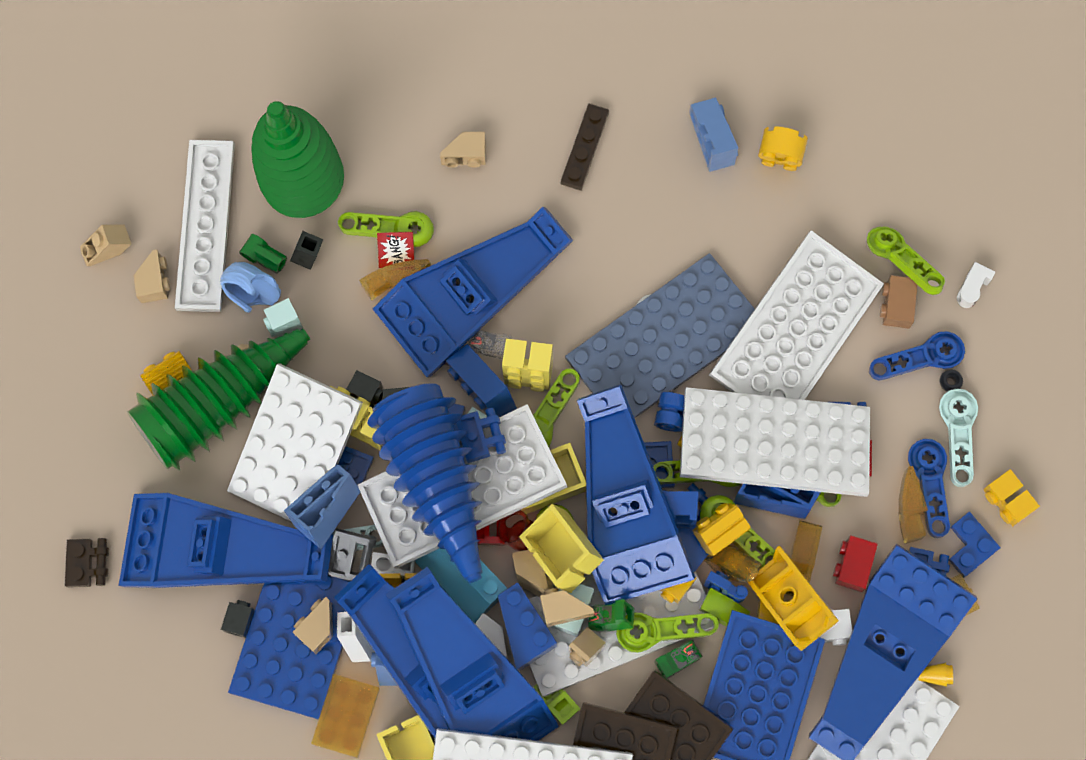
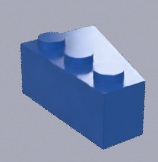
[446,344,517,417]
[733,484,820,519]
[632,490,698,528]
[498,582,557,671]

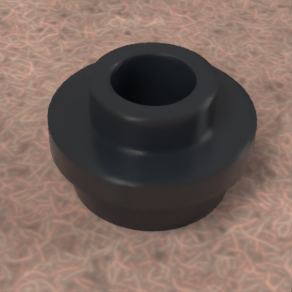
[939,370,963,392]

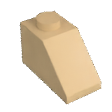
[540,588,594,627]

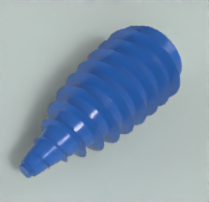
[368,383,483,583]

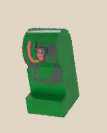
[588,599,634,631]
[655,640,703,679]

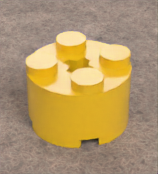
[758,127,808,171]

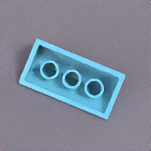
[415,548,508,623]

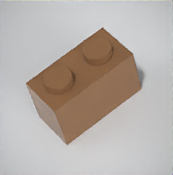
[880,275,917,329]

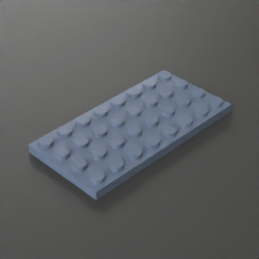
[565,253,755,419]

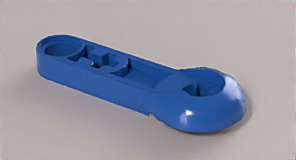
[869,331,965,381]
[908,439,950,538]

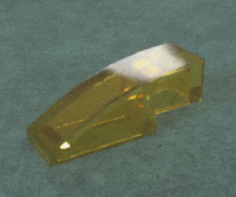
[359,259,431,301]
[899,466,928,544]
[785,520,822,596]

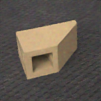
[440,132,486,168]
[80,224,131,266]
[133,250,170,303]
[512,550,553,597]
[292,597,333,654]
[568,627,606,667]

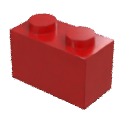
[833,535,878,592]

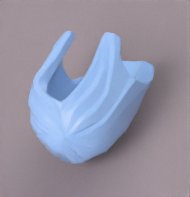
[220,262,281,313]

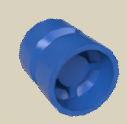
[654,392,684,432]

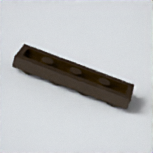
[561,103,609,191]

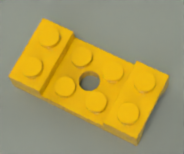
[742,546,839,651]

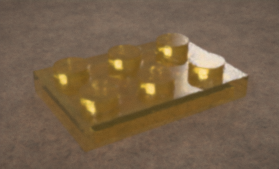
[311,674,380,758]

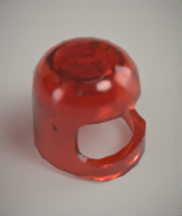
[498,510,533,551]

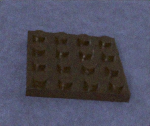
[624,670,734,760]
[573,702,678,760]

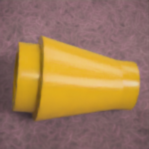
[918,663,953,687]

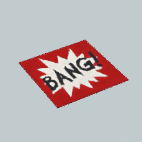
[377,232,415,268]

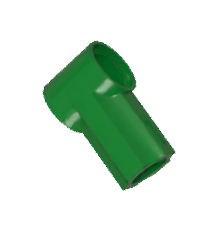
[239,234,287,274]

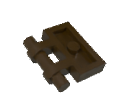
[65,538,109,587]

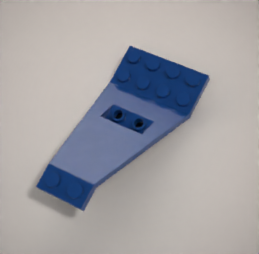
[373,207,573,377]
[577,384,696,605]
[118,493,333,588]
[809,543,977,760]
[334,564,449,739]
[386,567,559,741]

